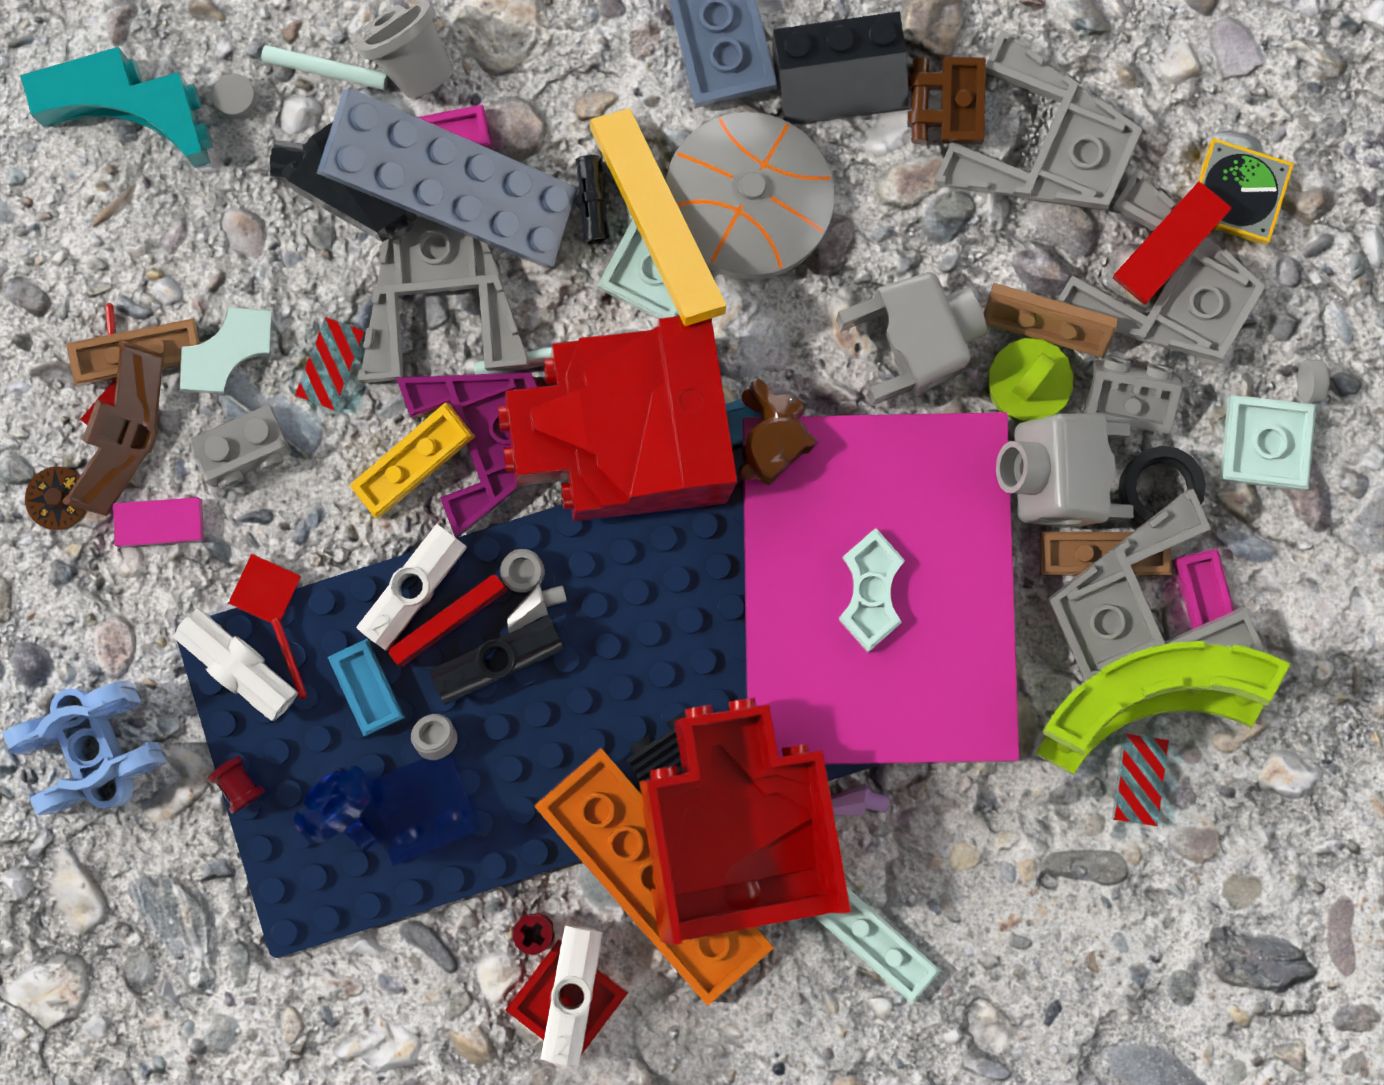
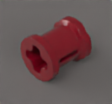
[207,756,265,814]
[513,912,555,955]

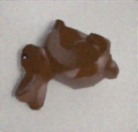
[738,379,818,485]

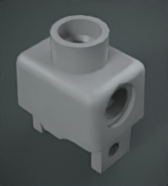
[836,272,987,406]
[996,413,1134,528]

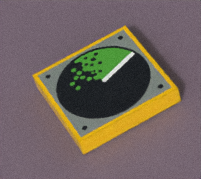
[1197,138,1294,246]

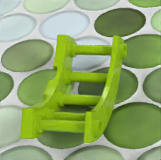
[1035,641,1290,776]

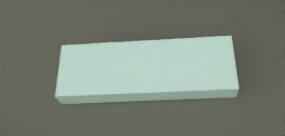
[814,888,941,1004]

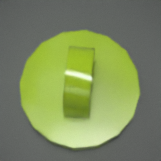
[987,338,1074,423]

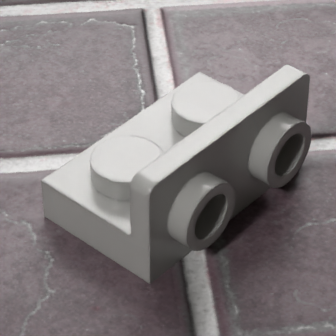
[1084,356,1183,434]
[190,404,292,489]

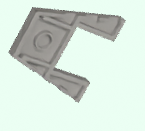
[934,29,1143,210]
[1057,169,1266,363]
[358,215,530,384]
[1048,488,1264,679]

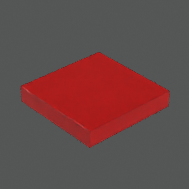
[505,938,628,1055]

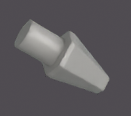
[507,584,567,633]

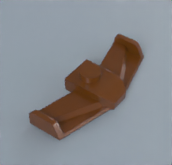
[62,340,164,516]

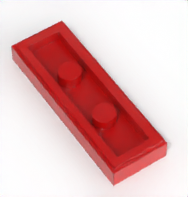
[1112,181,1232,305]
[388,575,508,667]

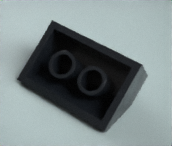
[772,11,909,125]

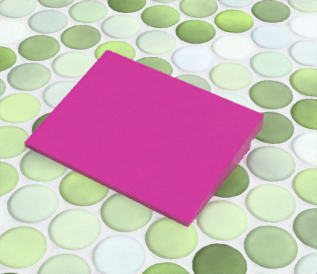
[742,412,1019,765]

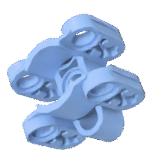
[2,681,167,815]

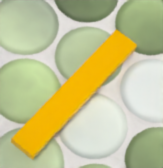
[590,108,727,326]

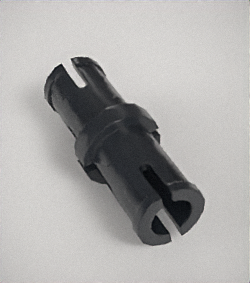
[575,155,610,245]

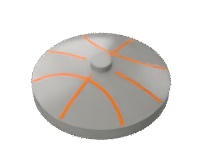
[666,112,834,280]

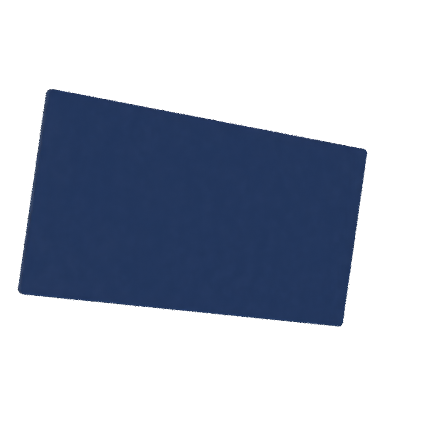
[175,447,881,958]

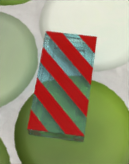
[294,317,366,413]
[1111,733,1169,827]

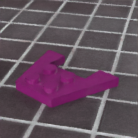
[396,372,537,539]

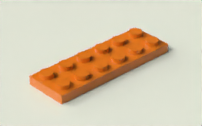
[534,747,774,1006]

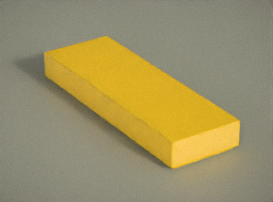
[349,403,475,519]

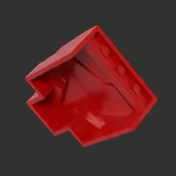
[498,316,737,522]
[640,698,851,946]

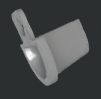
[355,0,454,99]

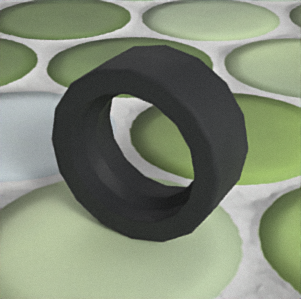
[1118,446,1206,525]

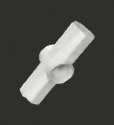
[356,524,467,651]
[173,608,298,721]
[541,925,603,1066]

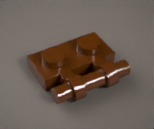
[907,56,986,145]

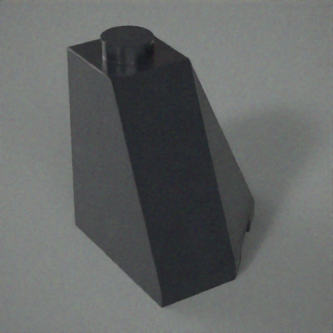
[282,122,417,242]

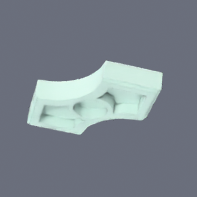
[179,307,271,394]
[839,528,905,653]

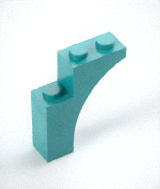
[20,47,213,168]

